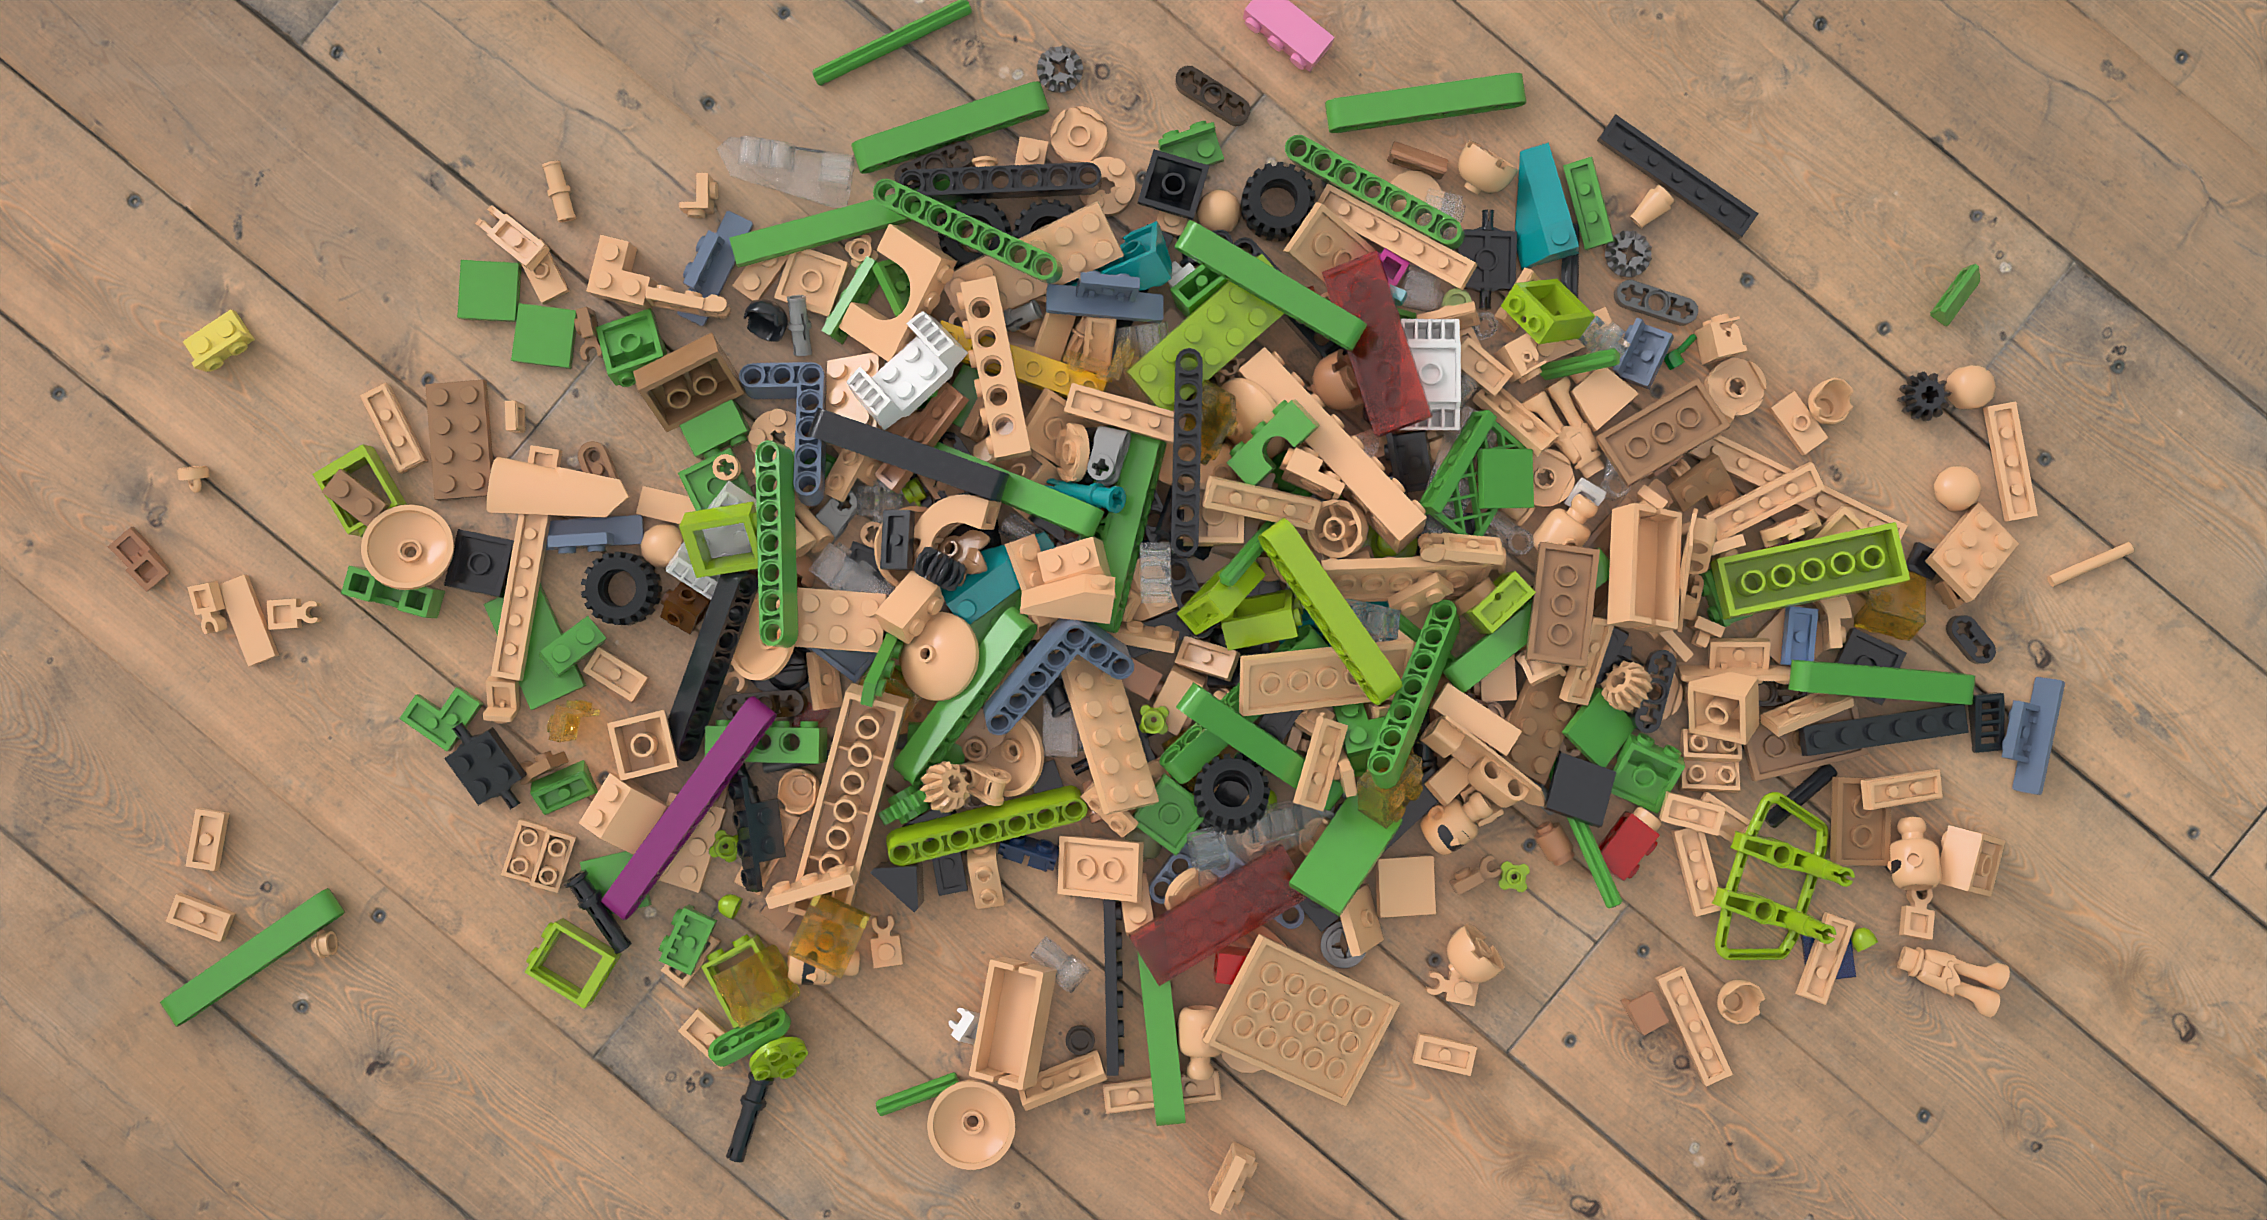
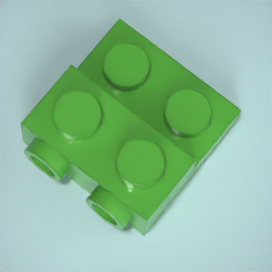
[596,308,667,387]
[1611,733,1685,814]

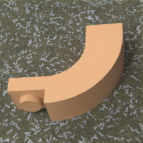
[913,494,1002,568]
[1811,595,1852,651]

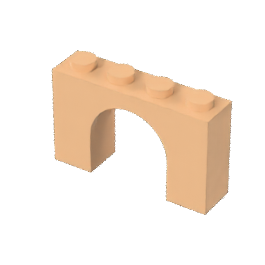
[838,224,957,362]

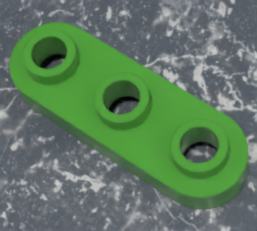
[708,1007,791,1067]

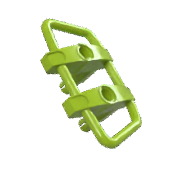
[1712,792,1855,960]

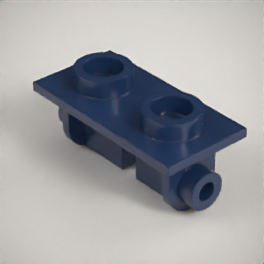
[998,835,1059,872]

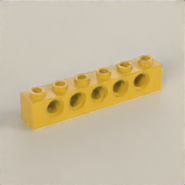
[940,320,1109,399]

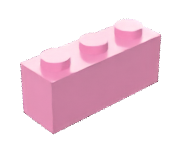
[1243,0,1334,72]

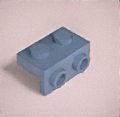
[1612,318,1674,390]

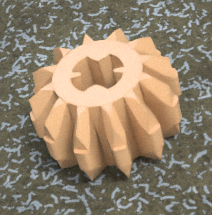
[1601,661,1653,713]
[920,761,971,813]

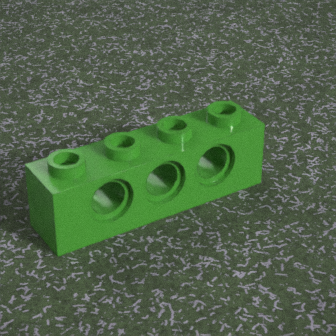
[705,719,828,764]

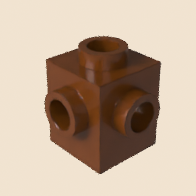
[660,582,711,635]

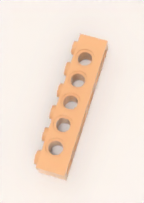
[957,276,1032,462]

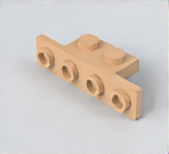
[825,428,886,502]
[1678,638,1791,684]

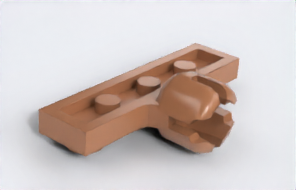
[874,382,969,494]

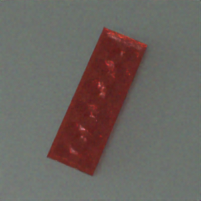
[1322,250,1433,438]
[1129,844,1308,986]

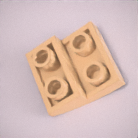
[1679,729,1742,793]
[501,818,576,893]

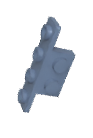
[678,211,753,326]
[1046,271,1163,323]
[546,515,644,554]
[2002,677,2065,795]

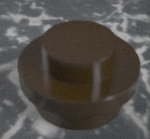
[1066,1025,1095,1055]

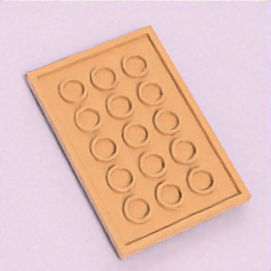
[1203,934,1400,1106]

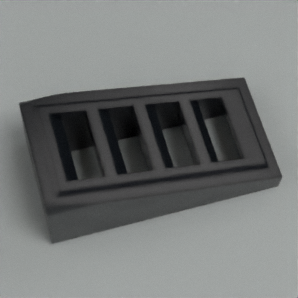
[1968,692,2005,753]

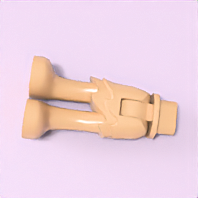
[1521,376,1605,479]
[752,467,835,558]
[1897,946,2010,1018]

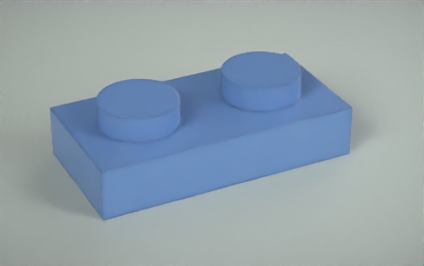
[1780,606,1819,665]

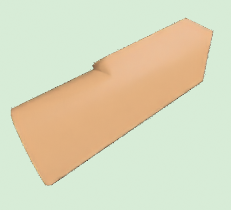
[486,457,629,518]
[1676,508,1717,633]
[1420,715,1545,808]

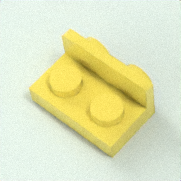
[182,310,255,372]

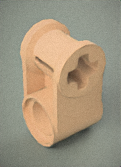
[959,761,1011,806]

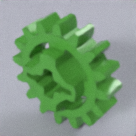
[878,785,930,826]

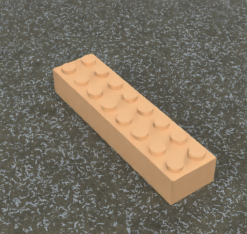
[1238,347,1427,554]
[787,683,909,927]

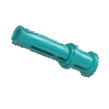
[1045,478,1126,513]

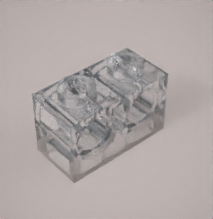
[1139,542,1172,603]
[1345,598,1401,642]

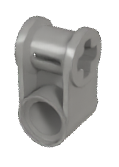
[1087,425,1131,486]
[815,490,861,545]

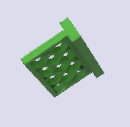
[1419,410,1527,536]

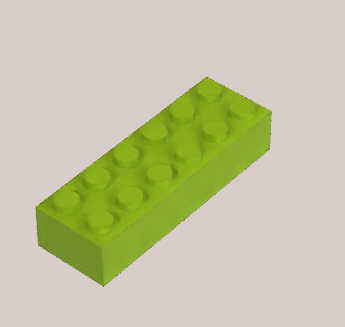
[1125,254,1284,411]
[1710,522,1910,620]

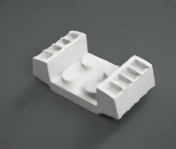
[847,311,968,430]
[1397,319,1461,430]
[666,481,777,600]

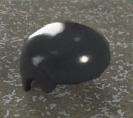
[743,299,788,342]

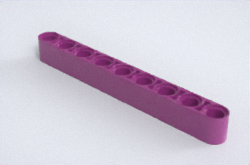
[601,696,777,921]

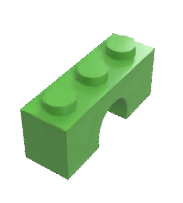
[1226,399,1320,486]
[341,566,445,618]

